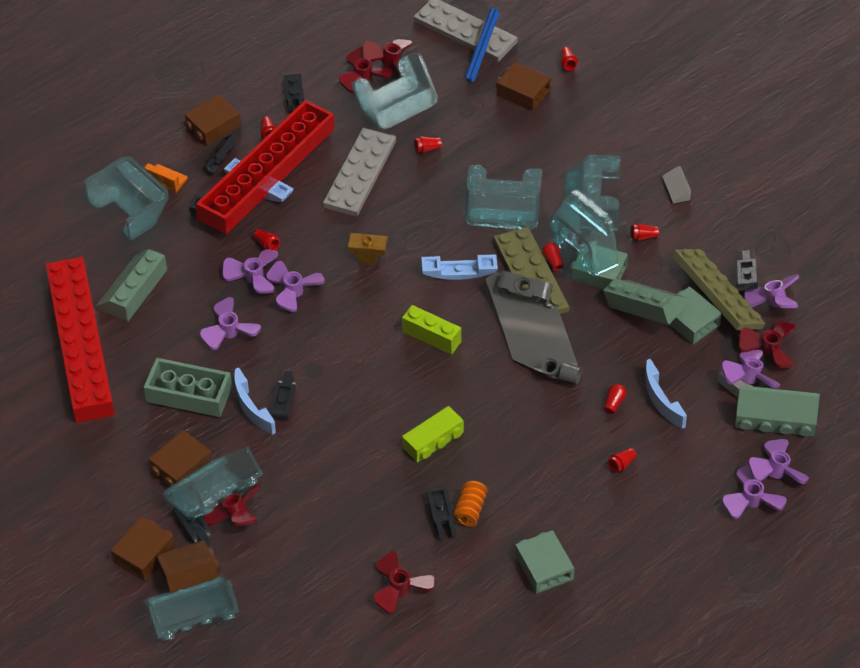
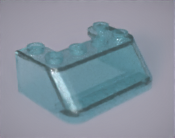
[351,54,438,129]
[563,155,621,230]
[83,156,169,241]
[465,165,542,229]
[550,189,619,276]
[162,446,263,519]
[143,575,240,641]

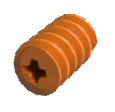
[453,481,488,527]

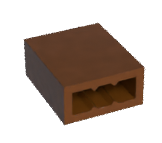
[495,62,551,111]
[184,94,241,146]
[149,430,213,492]
[110,516,176,581]
[157,540,219,593]

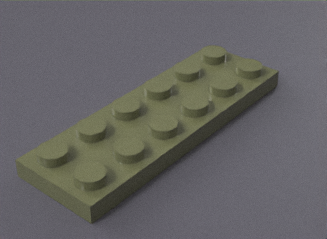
[494,227,569,314]
[671,249,766,330]

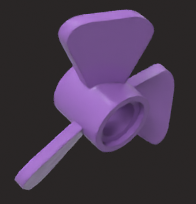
[223,249,278,293]
[267,261,325,312]
[745,274,799,308]
[200,297,261,350]
[721,350,780,388]
[748,439,809,484]
[723,465,787,519]

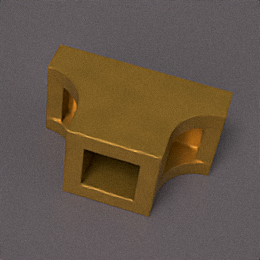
[348,233,388,264]

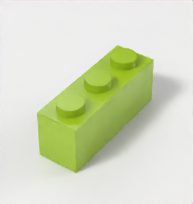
[402,305,462,355]
[402,406,464,463]

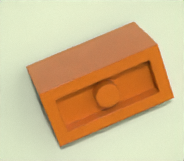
[144,163,188,193]

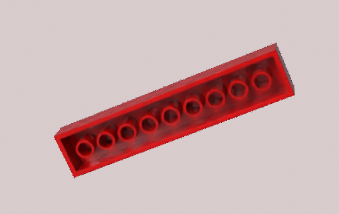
[196,100,334,234]
[46,257,115,423]

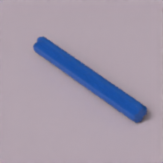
[465,8,500,82]

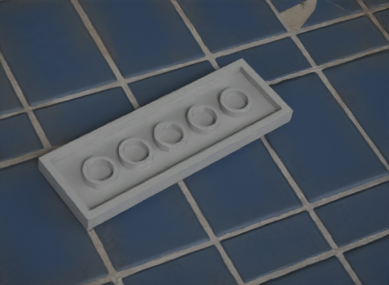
[414,0,518,62]
[323,128,396,217]

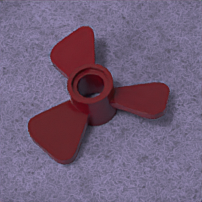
[362,39,412,75]
[339,47,393,93]
[739,321,796,368]
[204,484,260,526]
[374,551,435,614]

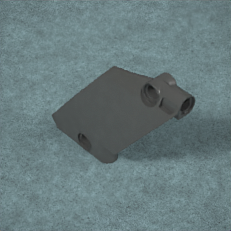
[486,271,583,384]

